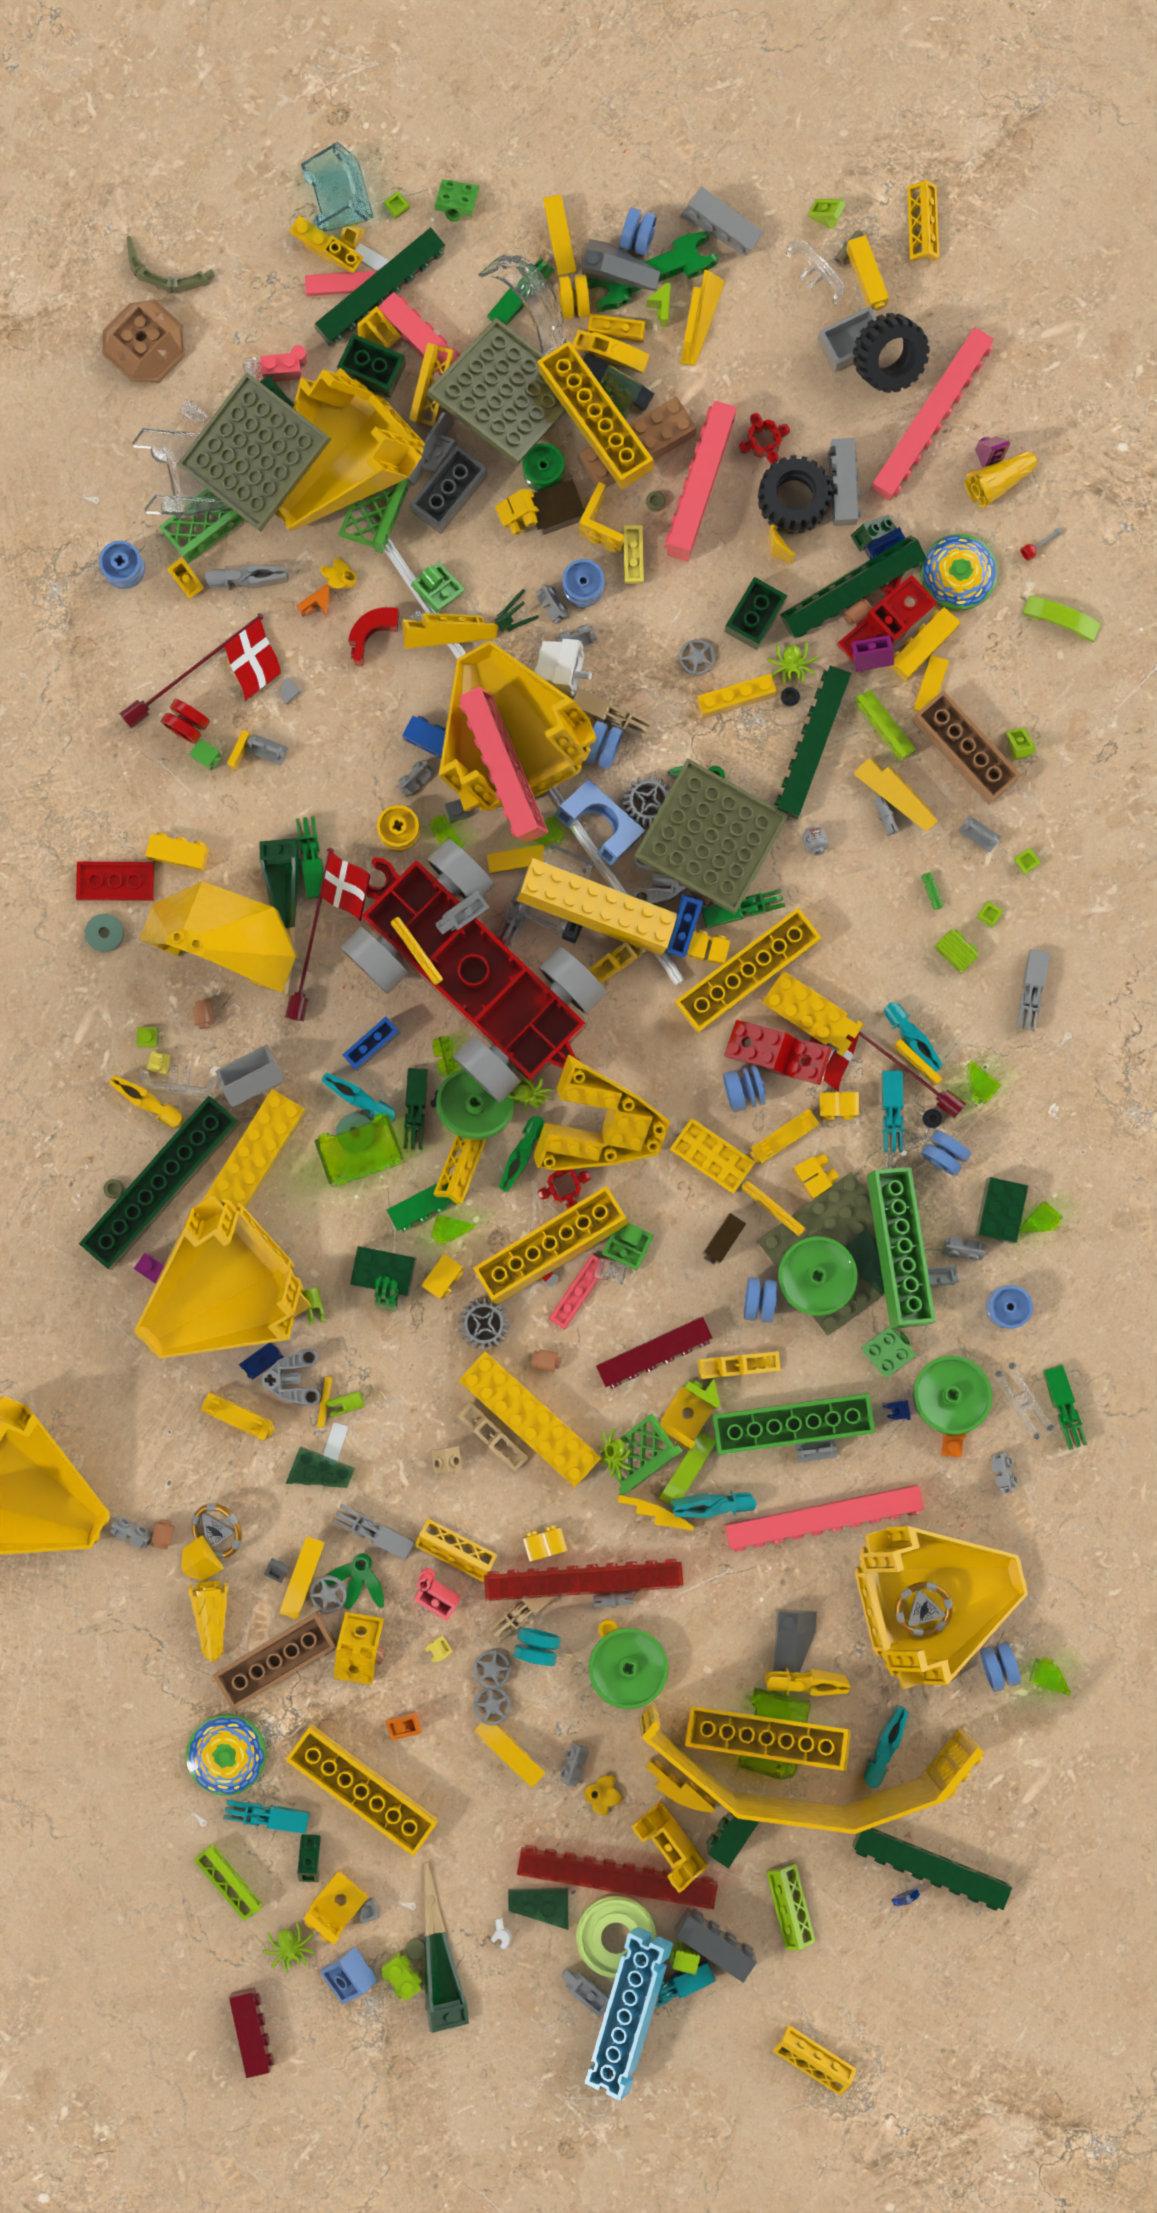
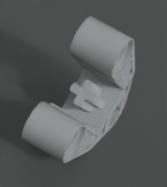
[633,859,688,905]
[261,1349,322,1406]

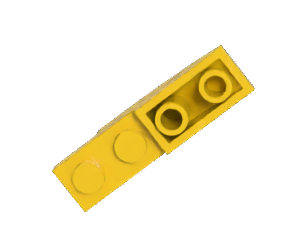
[289,215,364,274]
[572,329,650,374]
[645,1758,716,1813]

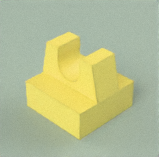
[147,1051,171,1075]
[425,1635,453,1662]

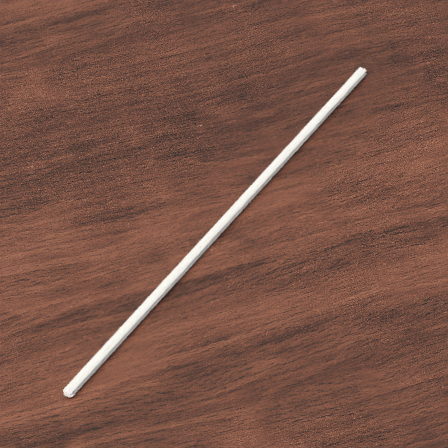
[356,499,684,985]

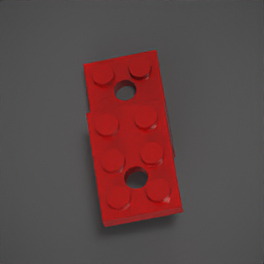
[837,575,938,673]
[724,1020,832,1085]

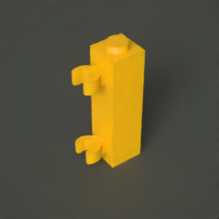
[846,235,889,311]
[749,1108,820,1165]
[200,1392,275,1441]

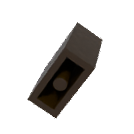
[532,479,585,535]
[703,1213,746,1265]

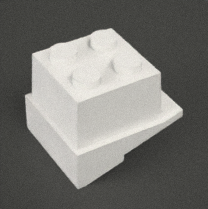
[534,639,592,699]

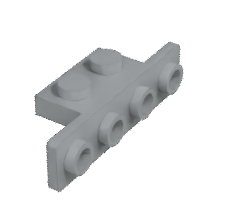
[407,412,458,485]

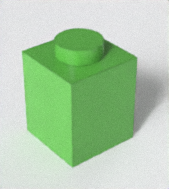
[189,738,222,771]

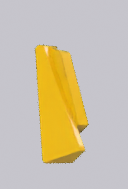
[680,270,725,366]
[403,613,498,649]
[854,757,938,831]

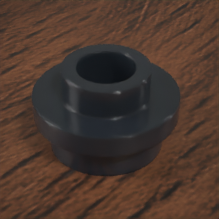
[781,687,800,707]
[922,1109,942,1128]

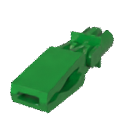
[487,257,554,326]
[296,816,324,900]
[701,888,785,928]
[499,1116,545,1192]
[374,1276,398,1312]
[1042,1364,1088,1450]

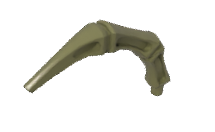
[127,236,215,293]

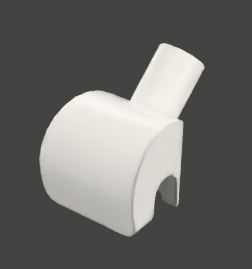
[491,1918,512,1950]

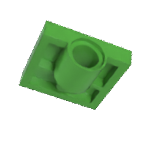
[435,179,479,222]
[411,562,465,613]
[602,1223,654,1271]
[861,1325,917,1379]

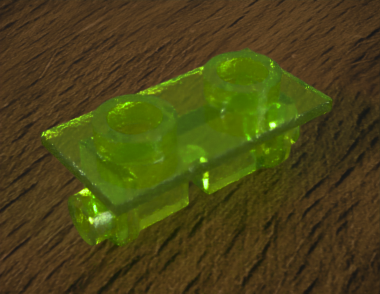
[428,814,464,849]
[431,1036,458,1077]

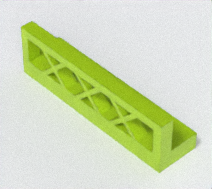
[854,689,916,762]
[194,1843,263,1922]
[766,1863,815,1951]

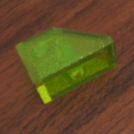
[533,816,565,847]
[966,1060,1001,1104]
[1019,1201,1063,1233]
[431,1215,475,1245]
[1029,1656,1071,1696]

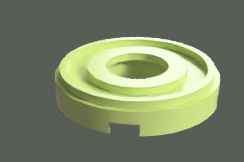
[576,1894,656,1978]

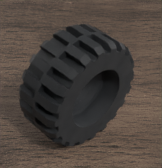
[853,313,930,393]
[758,455,832,534]

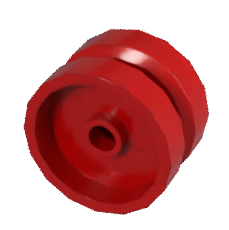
[160,698,211,745]

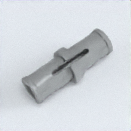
[874,796,899,836]
[593,1591,634,1609]

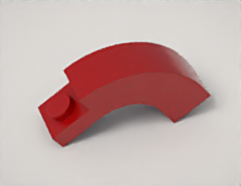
[348,607,400,666]

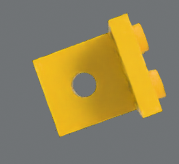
[579,482,624,553]
[658,1386,715,1450]
[333,1612,384,1685]
[303,1870,369,1945]

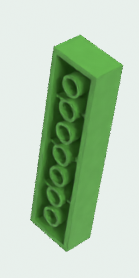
[866,1167,936,1329]
[712,1393,875,1455]

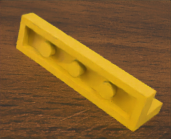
[907,180,940,261]
[409,343,455,426]
[433,1135,487,1204]
[414,1518,498,1583]
[772,2025,857,2096]

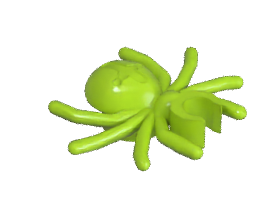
[767,642,819,684]
[507,1077,553,1111]
[597,1428,631,1479]
[262,1922,315,1972]

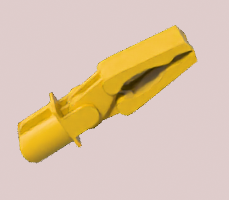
[109,1075,184,1128]
[764,1668,850,1696]

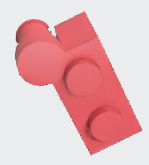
[260,345,307,382]
[414,1568,461,1621]

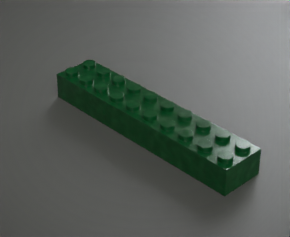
[79,1095,241,1270]

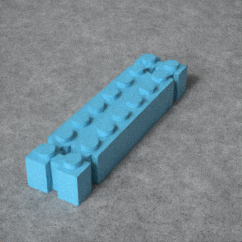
[585,1927,673,2101]

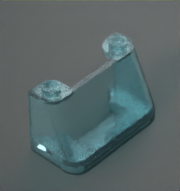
[301,141,373,232]

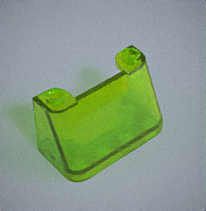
[314,1113,406,1188]
[737,1687,811,1780]

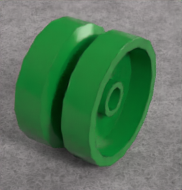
[522,443,565,491]

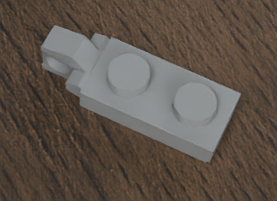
[436,890,489,934]
[562,1968,610,2017]

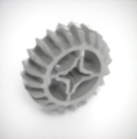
[623,775,670,827]
[458,1297,511,1350]

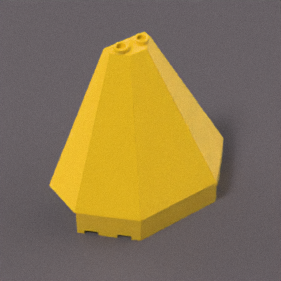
[275,368,425,531]
[439,641,597,811]
[139,881,299,993]
[134,1195,311,1359]
[0,1395,110,1555]
[855,1526,1028,1690]

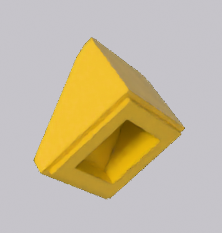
[339,222,365,249]

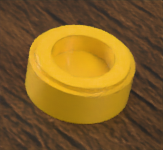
[598,1619,618,1637]

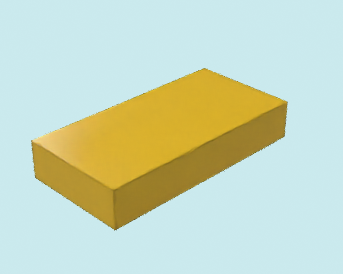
[227,730,252,771]

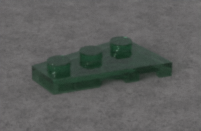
[846,1227,885,1296]
[286,1446,355,1488]
[508,1888,569,1930]

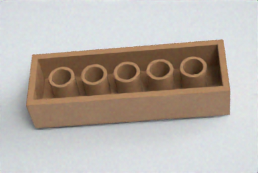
[578,396,696,489]
[912,690,1022,805]
[212,1611,337,1710]

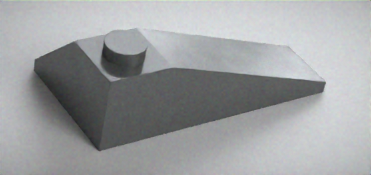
[582,239,660,291]
[773,1609,817,1673]

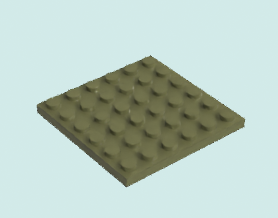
[426,318,566,465]
[177,372,332,532]
[633,758,788,915]
[757,1172,885,1336]

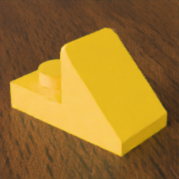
[166,557,204,599]

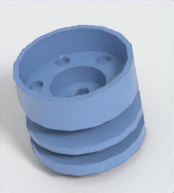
[723,1065,766,1113]

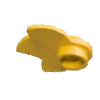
[320,557,357,589]
[584,1775,622,1815]

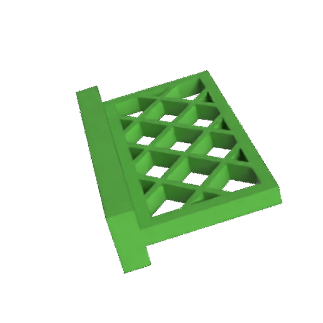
[339,479,408,554]
[159,489,245,564]
[600,1414,683,1495]

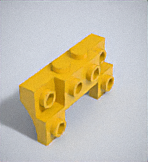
[631,1800,708,1893]

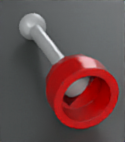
[1020,528,1062,561]

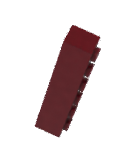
[596,1316,713,1389]

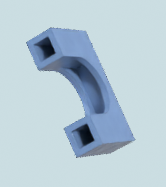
[554,780,645,867]

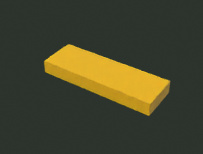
[587,313,646,342]
[913,655,949,712]
[486,844,547,874]
[893,1039,942,1086]

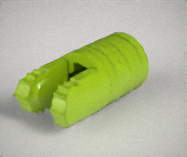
[302,1287,326,1325]
[326,1390,365,1417]

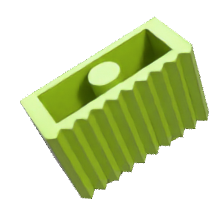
[933,929,979,974]
[669,1940,700,1975]

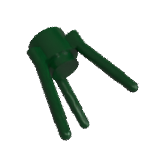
[494,589,539,632]

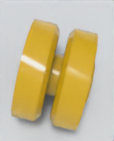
[558,274,590,320]
[377,805,421,852]

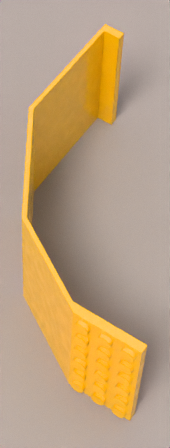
[639,1703,984,1834]

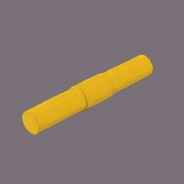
[317,1376,333,1428]

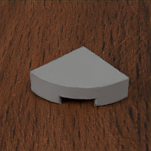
[281,677,301,704]
[359,1897,380,1924]

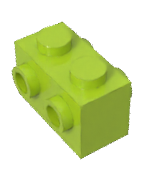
[381,1951,423,2002]

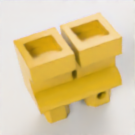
[495,489,539,535]
[792,1153,839,1199]

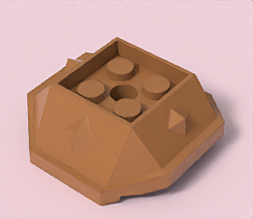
[102,299,185,383]

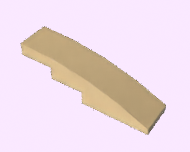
[456,1401,529,1472]

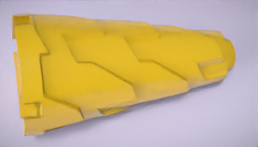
[964,452,1038,508]
[188,1581,228,1662]

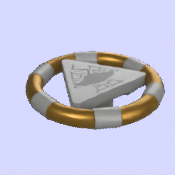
[192,1503,242,1558]
[895,1581,953,1637]

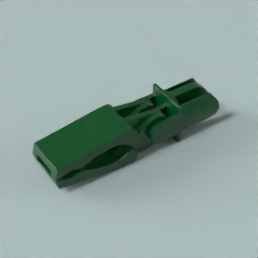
[403,1068,428,1150]

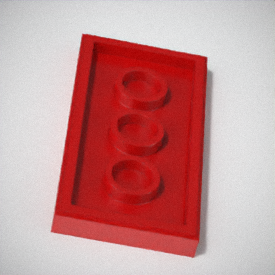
[76,861,155,901]

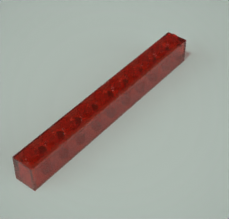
[483,1559,684,1601]
[517,1845,718,1910]

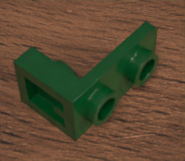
[850,515,897,552]
[297,1834,321,1882]

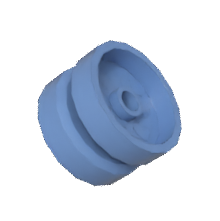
[620,207,657,257]
[99,541,145,589]
[562,559,605,608]
[585,721,623,770]
[921,1130,972,1177]
[744,1277,777,1323]
[985,1285,1033,1329]
[980,1641,1021,1692]

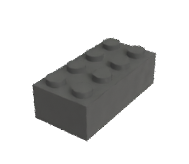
[410,446,488,534]
[675,1907,757,1983]

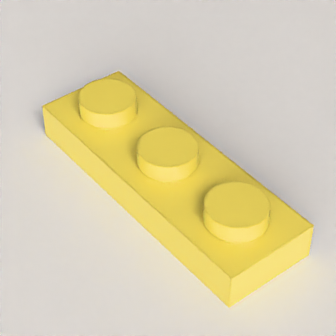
[623,525,644,584]

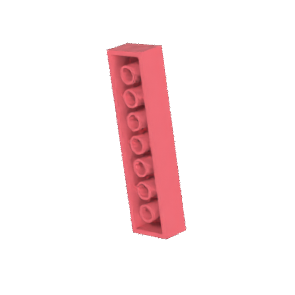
[665,401,737,562]
[459,686,549,843]

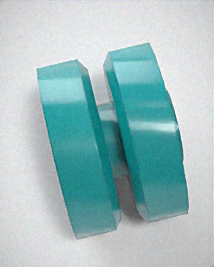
[513,1627,561,1666]

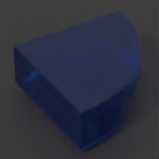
[891,1889,920,1906]

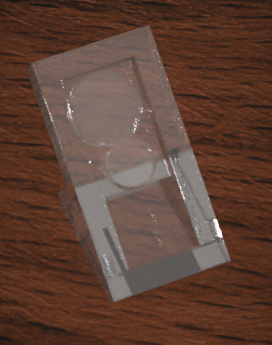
[593,1258,628,1285]

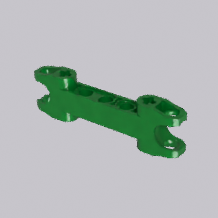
[586,231,719,312]

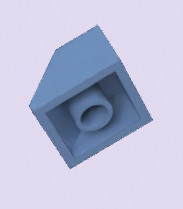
[319,1947,378,2004]

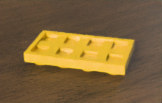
[669,1118,755,1194]

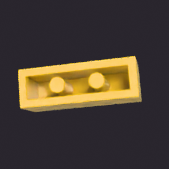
[145,832,210,872]

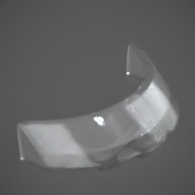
[478,254,566,356]

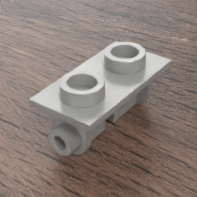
[536,584,570,624]
[555,624,597,646]
[246,734,288,765]
[396,760,434,797]
[958,816,1001,852]
[943,1237,985,1261]
[927,1265,958,1287]
[795,1439,837,1463]
[990,1451,1018,1494]
[110,1516,153,1549]
[560,1742,589,1787]

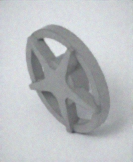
[679,639,715,676]
[310,1576,347,1612]
[473,1651,510,1689]
[474,1688,511,1725]

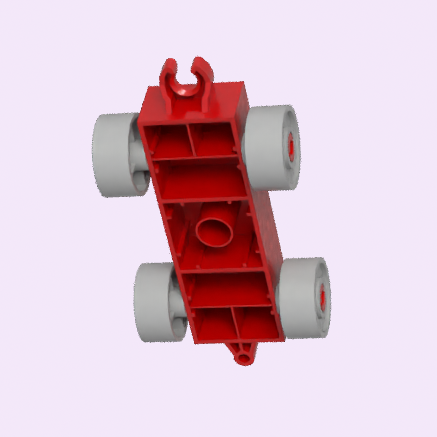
[340,838,607,1103]

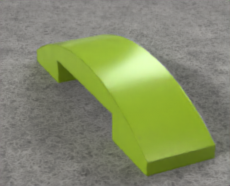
[1022,596,1101,642]
[659,1431,716,1506]

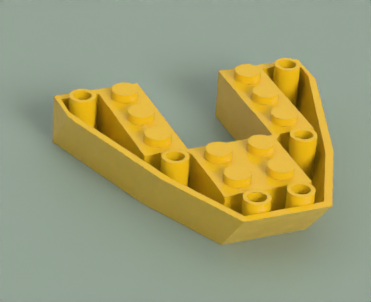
[533,1055,671,1171]

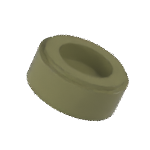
[646,491,665,512]
[104,1179,124,1199]
[406,1938,425,1960]

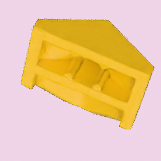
[357,306,401,349]
[768,524,796,564]
[181,1535,224,1582]

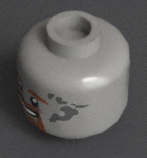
[802,825,829,856]

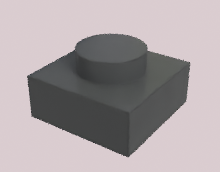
[445,799,469,823]
[264,1558,289,1583]

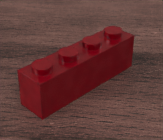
[229,1987,274,2078]

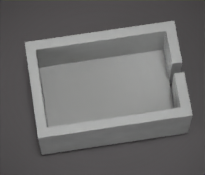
[818,306,886,372]
[215,1044,284,1107]

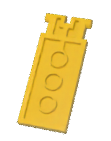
[762,971,864,1057]

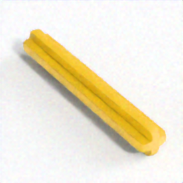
[391,917,443,985]
[742,1180,805,1236]

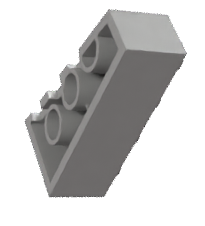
[680,186,763,256]
[828,438,861,526]

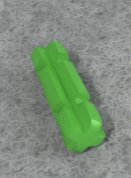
[921,872,943,910]

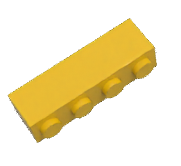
[889,607,961,682]
[696,673,777,719]

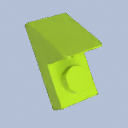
[808,199,846,229]
[646,283,671,327]
[1006,727,1036,760]
[684,1378,720,1408]

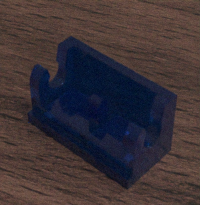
[864,527,905,560]
[239,1342,284,1380]
[882,1399,911,1420]

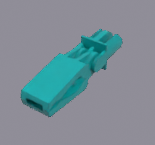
[884,1002,943,1072]
[882,1070,904,1152]
[321,1073,396,1125]
[671,1490,757,1518]
[864,1705,909,1789]
[223,1799,310,1834]
[655,1961,716,2008]

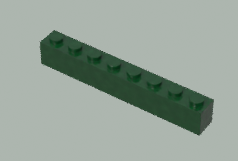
[314,227,445,346]
[780,535,927,638]
[775,665,852,819]
[852,1828,1012,1911]

